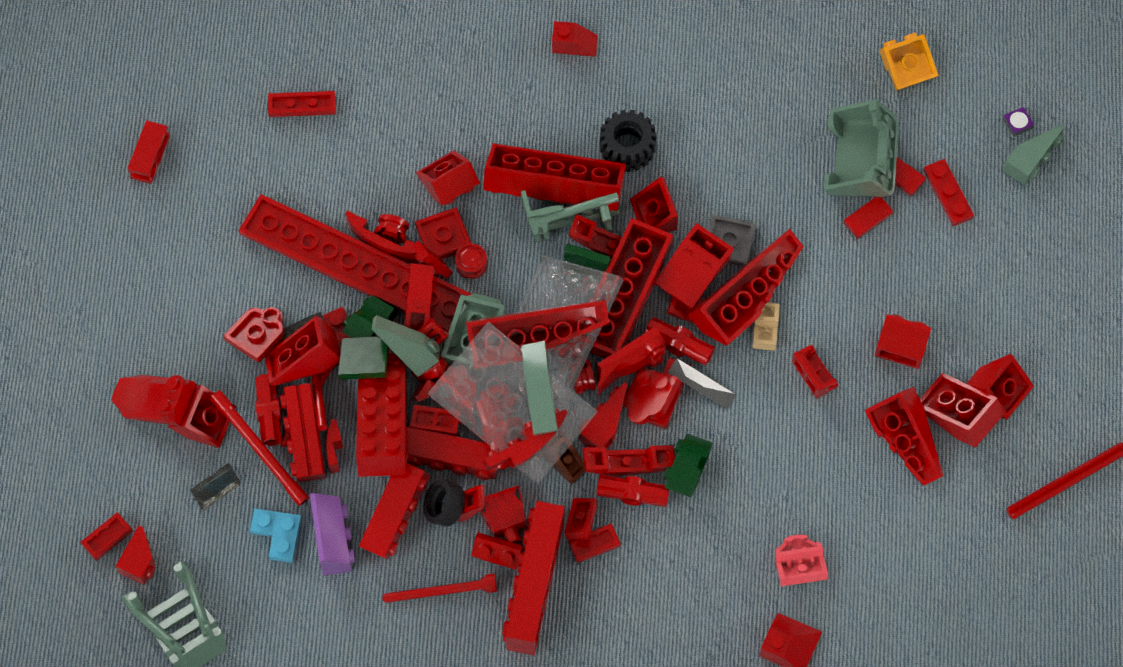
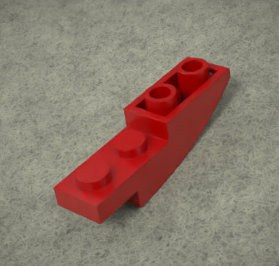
[404,263,434,335]
[483,408,568,471]

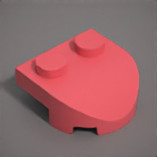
[776,535,828,586]

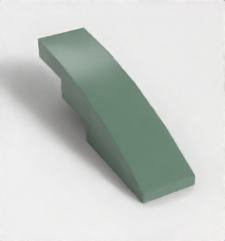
[521,341,558,436]

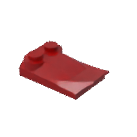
[597,327,666,396]
[111,375,197,426]

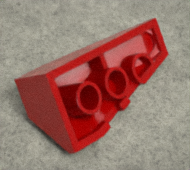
[865,387,944,486]

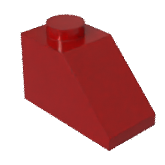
[552,21,598,57]
[115,525,156,585]

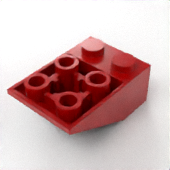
[654,223,734,309]

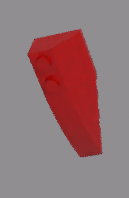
[688,229,804,346]
[466,300,609,369]

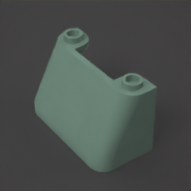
[823,99,898,197]

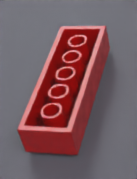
[483,143,626,211]
[575,218,674,359]
[356,353,407,477]
[502,500,565,656]

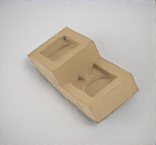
[752,303,780,351]

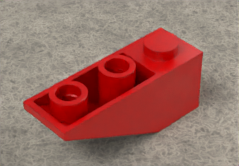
[578,382,627,450]

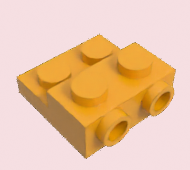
[879,32,939,91]

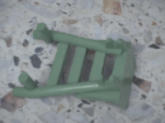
[521,191,620,242]
[122,561,226,667]

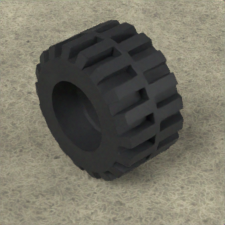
[600,109,656,172]

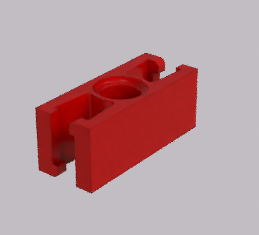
[127,120,170,184]

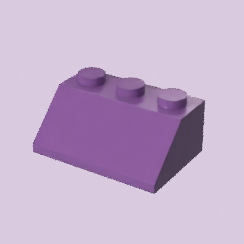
[310,493,355,576]

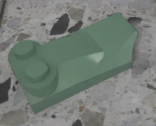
[441,293,505,372]

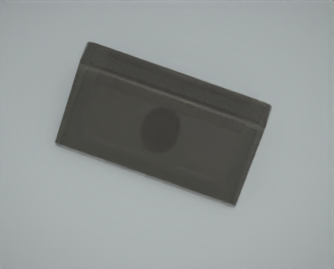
[190,463,241,510]

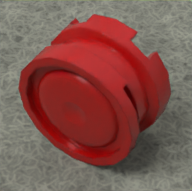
[374,214,409,245]
[455,243,487,280]
[569,359,596,395]

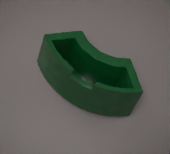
[342,295,399,338]
[663,433,713,497]

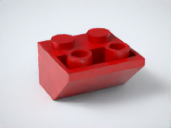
[874,314,932,369]

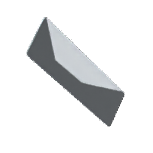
[668,359,735,409]

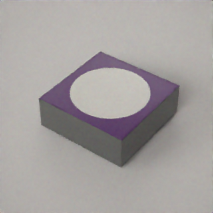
[1003,107,1034,137]

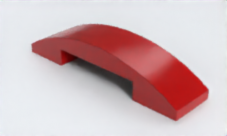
[345,210,420,263]
[568,214,622,259]
[582,445,675,475]

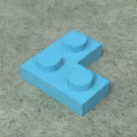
[250,508,302,563]

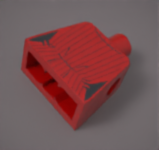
[479,485,526,544]

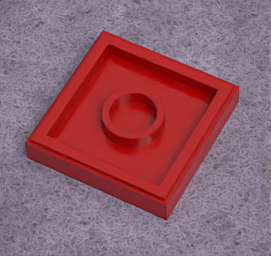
[414,207,471,259]

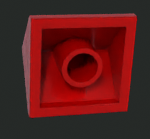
[630,177,678,232]

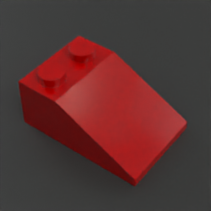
[265,315,340,386]
[920,373,1003,448]

